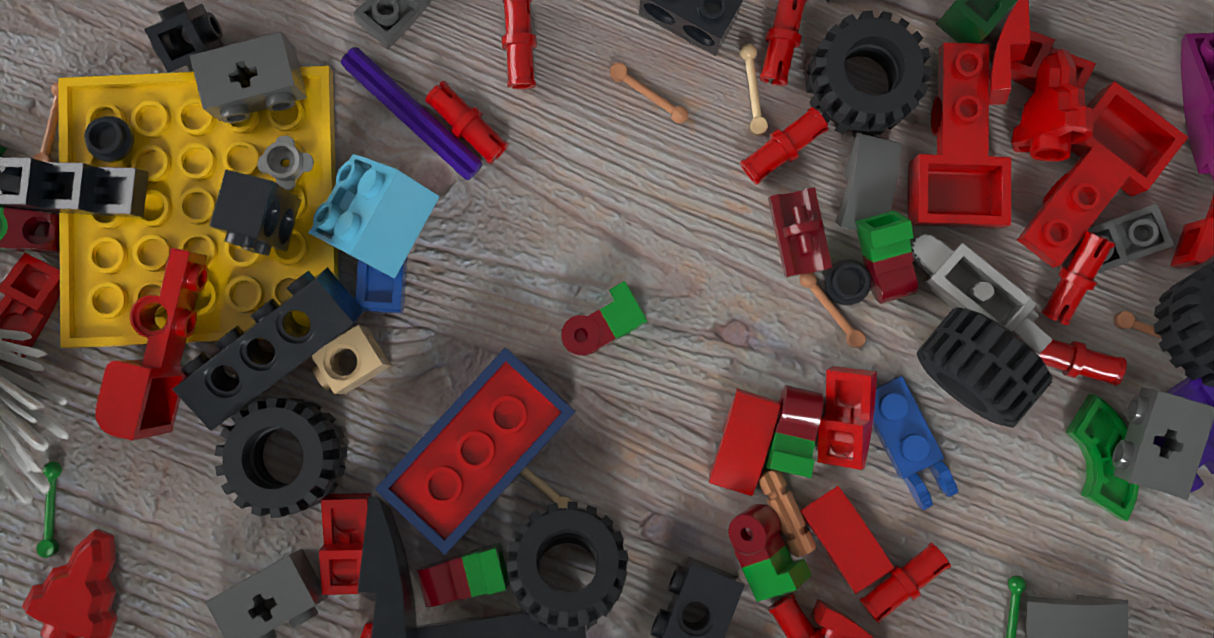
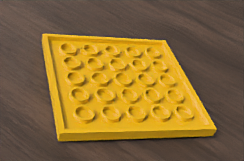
[58,66,340,349]

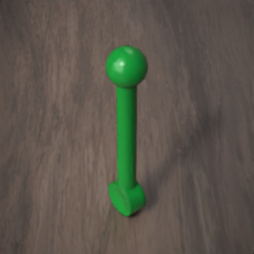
[36,461,62,558]
[1006,576,1027,638]

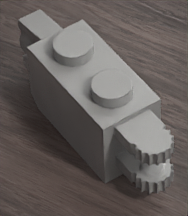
[911,233,1053,354]

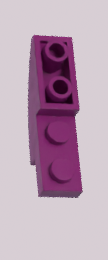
[1181,33,1214,181]

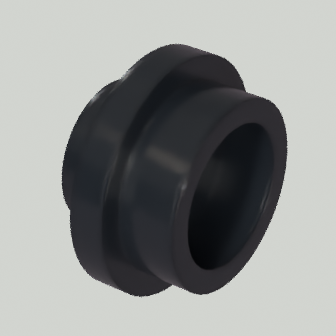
[84,116,134,163]
[825,260,871,305]

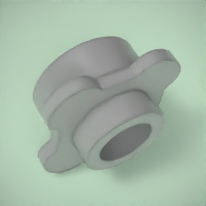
[257,136,314,191]

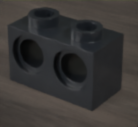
[639,0,743,56]
[209,169,301,256]

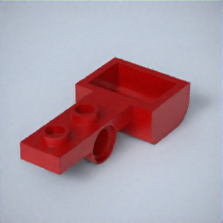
[907,42,1011,229]
[1016,81,1189,268]
[95,247,208,441]

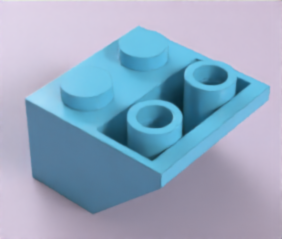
[309,154,440,279]

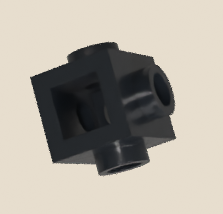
[144,1,224,73]

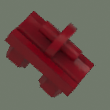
[768,187,832,278]

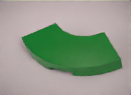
[1065,394,1139,522]

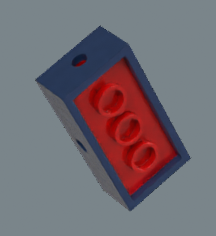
[375,348,576,555]

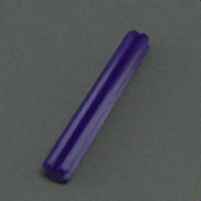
[341,47,482,180]

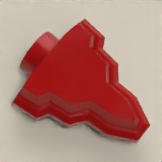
[1011,49,1093,162]
[21,529,118,638]

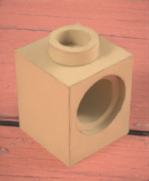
[312,325,392,394]

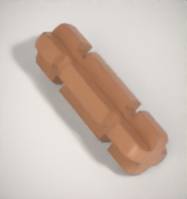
[758,469,816,557]

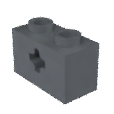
[190,32,308,123]
[1112,387,1214,500]
[205,548,328,638]

